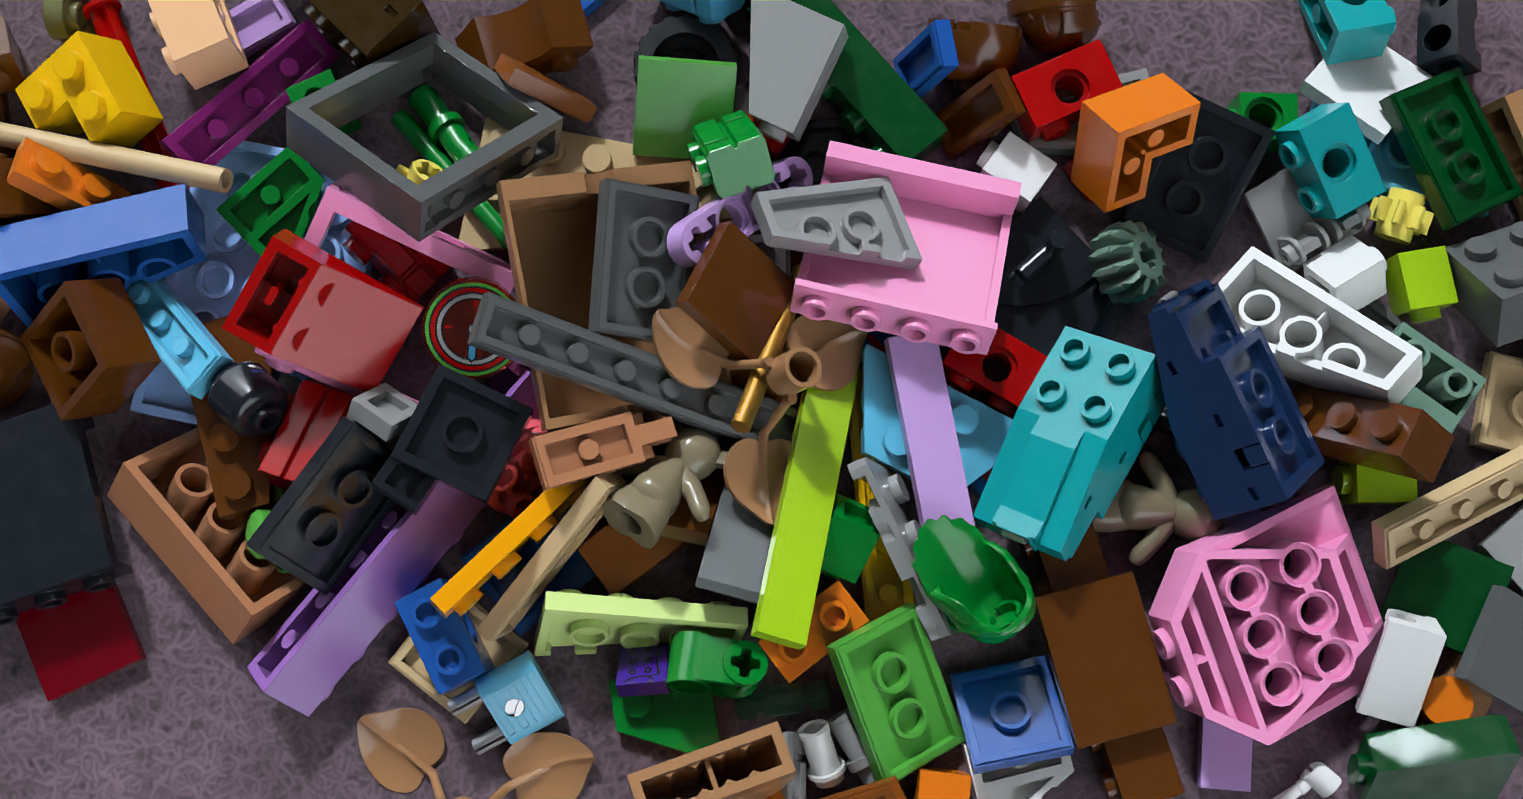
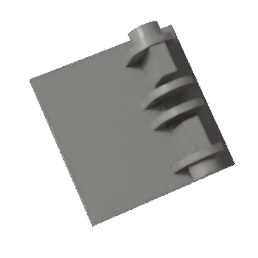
[1243,155,1371,272]

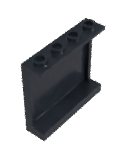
[0,404,133,626]

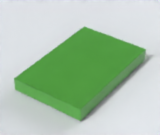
[826,603,965,781]

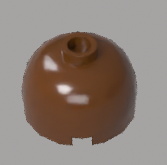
[928,18,1023,91]

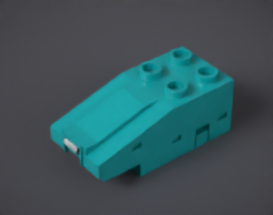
[973,326,1166,561]

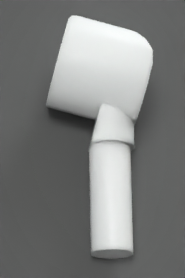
[1272,761,1342,799]

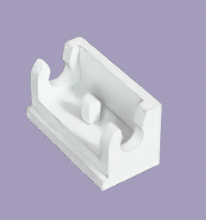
[1355,609,1447,727]

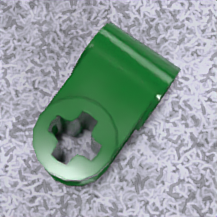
[666,631,768,699]

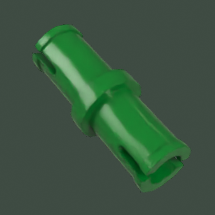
[408,85,480,163]

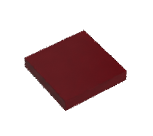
[16,584,147,702]

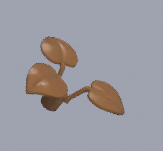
[652,306,868,525]
[357,708,595,799]

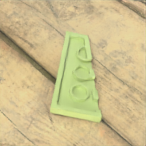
[533,589,748,656]

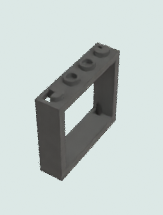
[286,32,563,242]

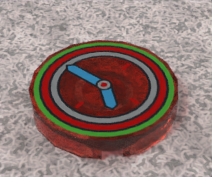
[421,276,518,379]

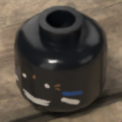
[208,361,288,437]

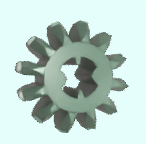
[1088,220,1167,304]

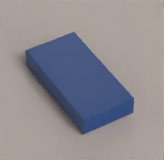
[893,19,959,98]

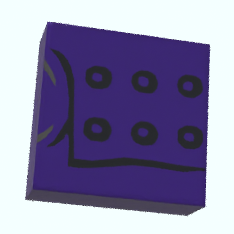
[616,645,670,698]

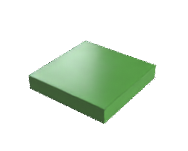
[633,55,737,159]

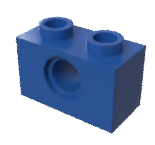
[394,578,495,695]

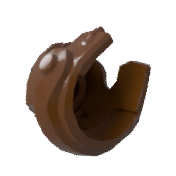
[1006,0,1102,56]

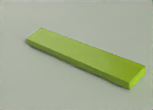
[751,368,860,650]

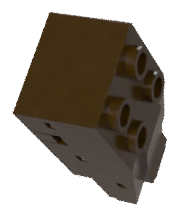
[301,0,441,70]

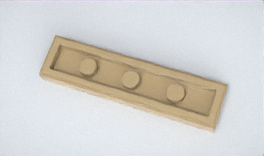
[1371,445,1523,570]
[476,472,627,642]

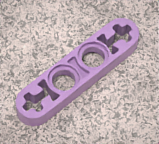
[667,156,813,267]

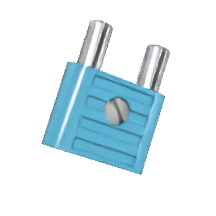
[447,650,566,755]

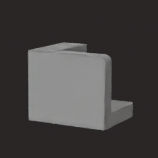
[346,382,418,451]

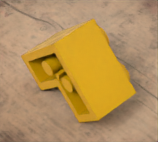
[15,31,164,147]

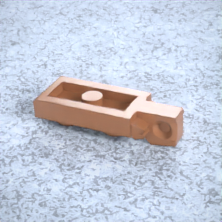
[528,411,677,491]

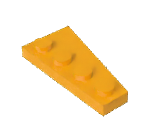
[430,478,594,619]

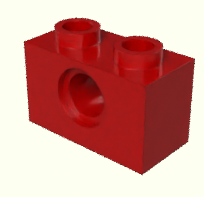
[1011,39,1123,143]
[942,327,1048,418]

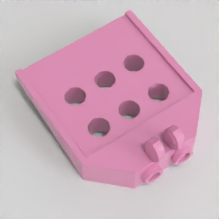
[1148,484,1385,745]

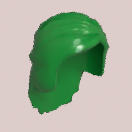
[911,515,1036,644]

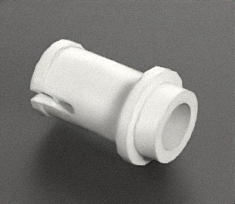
[798,719,846,789]

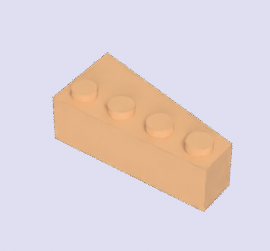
[148,0,249,90]

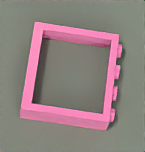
[254,182,514,404]

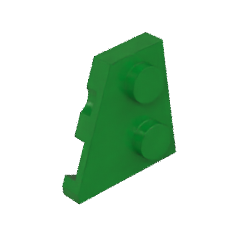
[216,147,327,256]
[609,679,720,753]

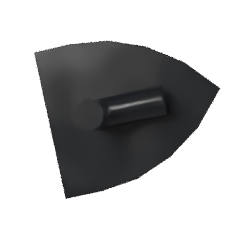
[997,196,1094,307]

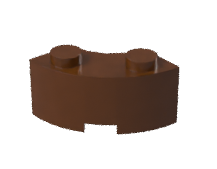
[455,0,594,74]

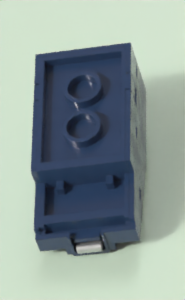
[1148,279,1325,520]

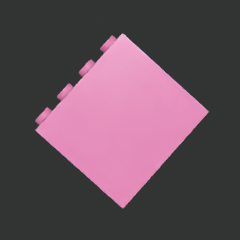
[790,141,1021,355]

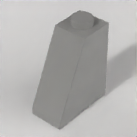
[749,0,849,143]

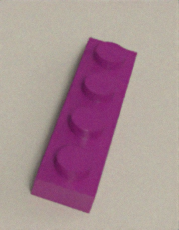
[159,18,340,166]

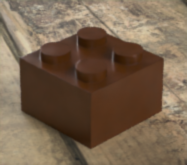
[21,277,161,421]

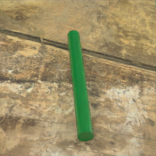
[391,109,508,252]

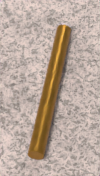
[730,264,801,433]

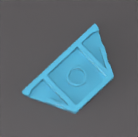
[860,344,1013,486]

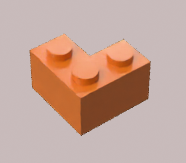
[1071,73,1201,213]

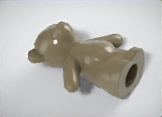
[603,423,729,549]
[1092,451,1225,566]

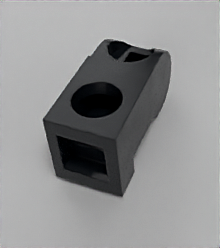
[1416,0,1482,77]

